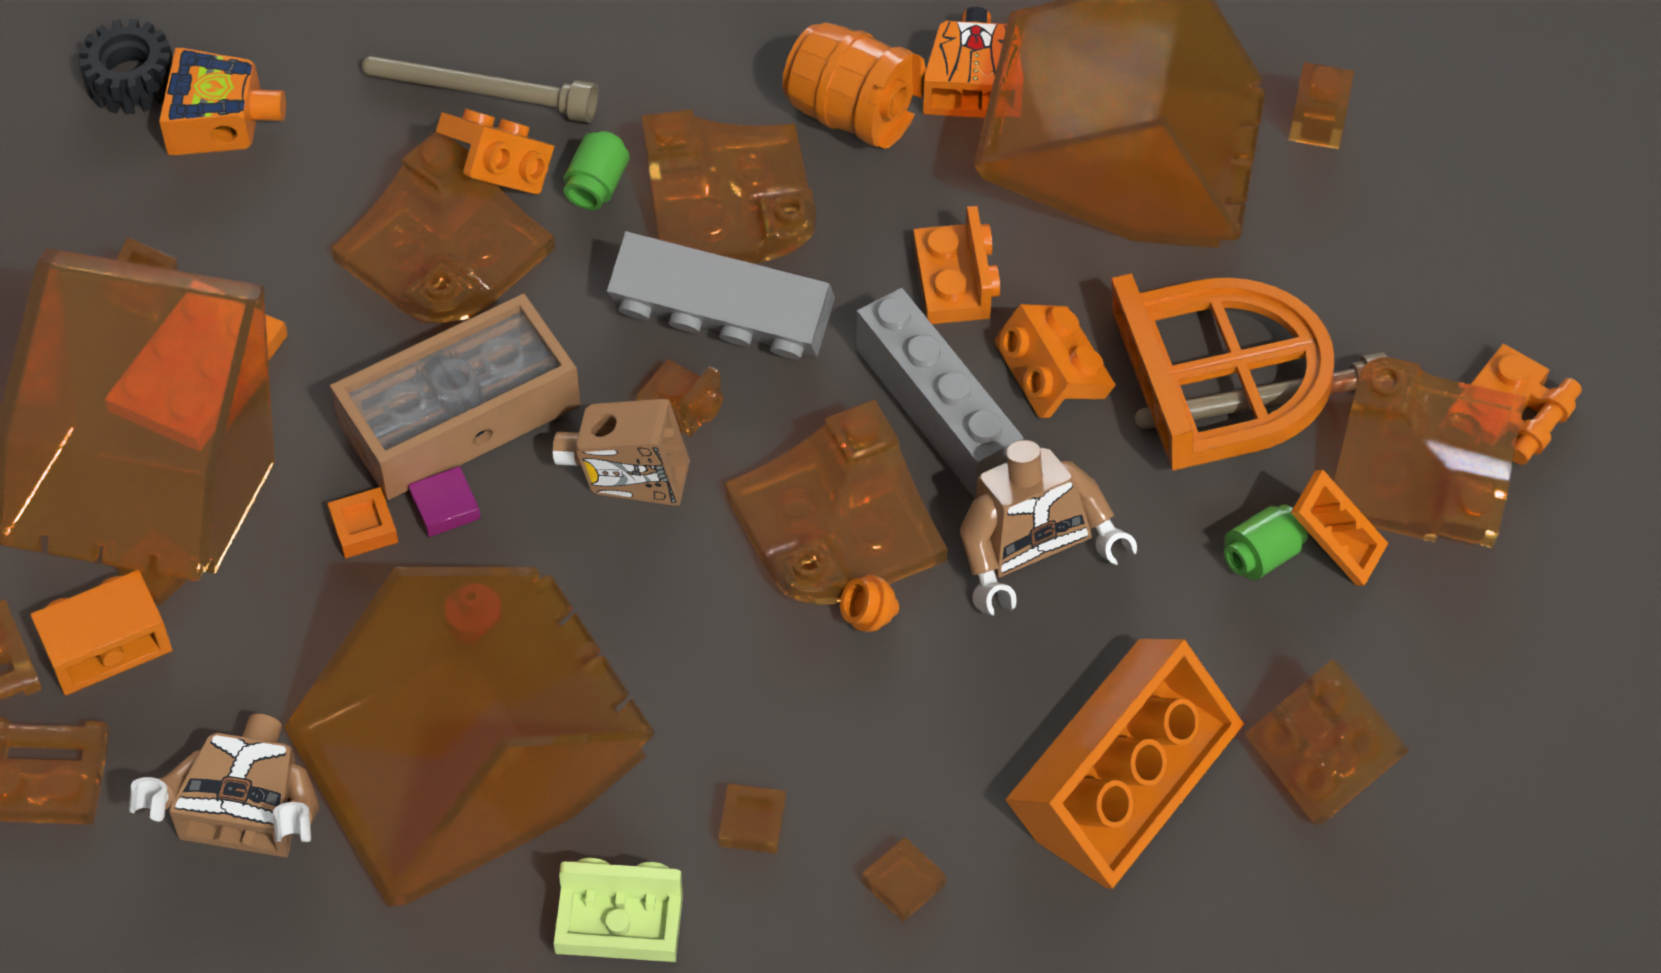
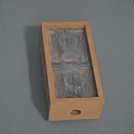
[329,293,581,500]

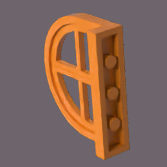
[1111,273,1334,471]

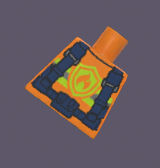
[159,48,286,155]

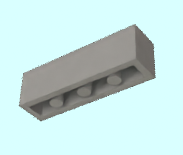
[607,231,835,360]
[856,288,1024,499]

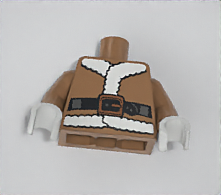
[960,440,1137,616]
[128,713,319,858]

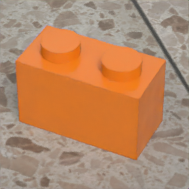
[30,569,173,696]

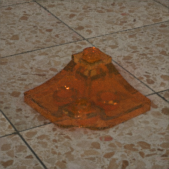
[641,109,816,264]
[331,131,556,322]
[1334,357,1526,548]
[725,399,948,605]

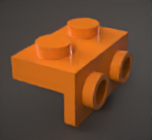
[436,108,554,195]
[995,304,1116,418]

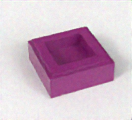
[408,466,481,537]

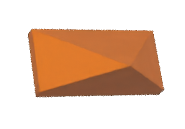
[1291,470,1388,586]

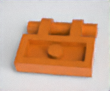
[1444,343,1582,465]

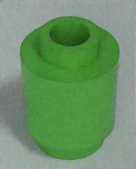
[563,131,630,210]
[1224,505,1308,580]

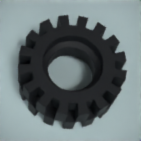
[78,19,173,114]

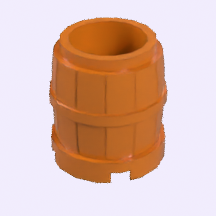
[782,22,926,149]

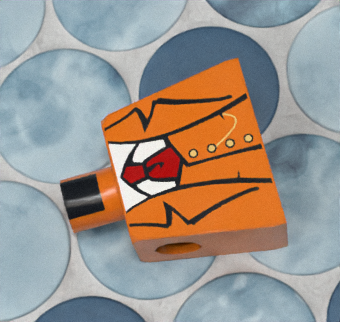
[923,7,1022,120]

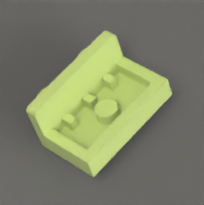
[554,858,683,962]

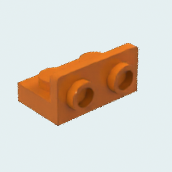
[913,206,1000,324]

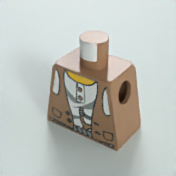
[553,399,690,506]

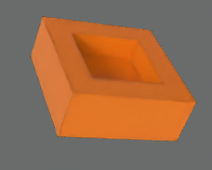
[327,487,398,559]

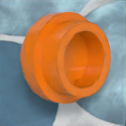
[840,575,899,633]

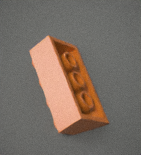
[1005,639,1244,889]

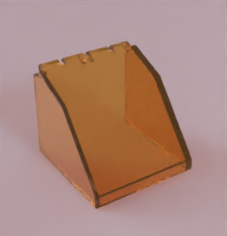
[974,0,1266,248]
[0,248,275,582]
[284,567,655,907]

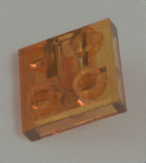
[1245,659,1410,826]

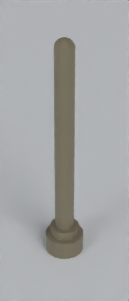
[361,56,598,123]
[1135,352,1393,429]

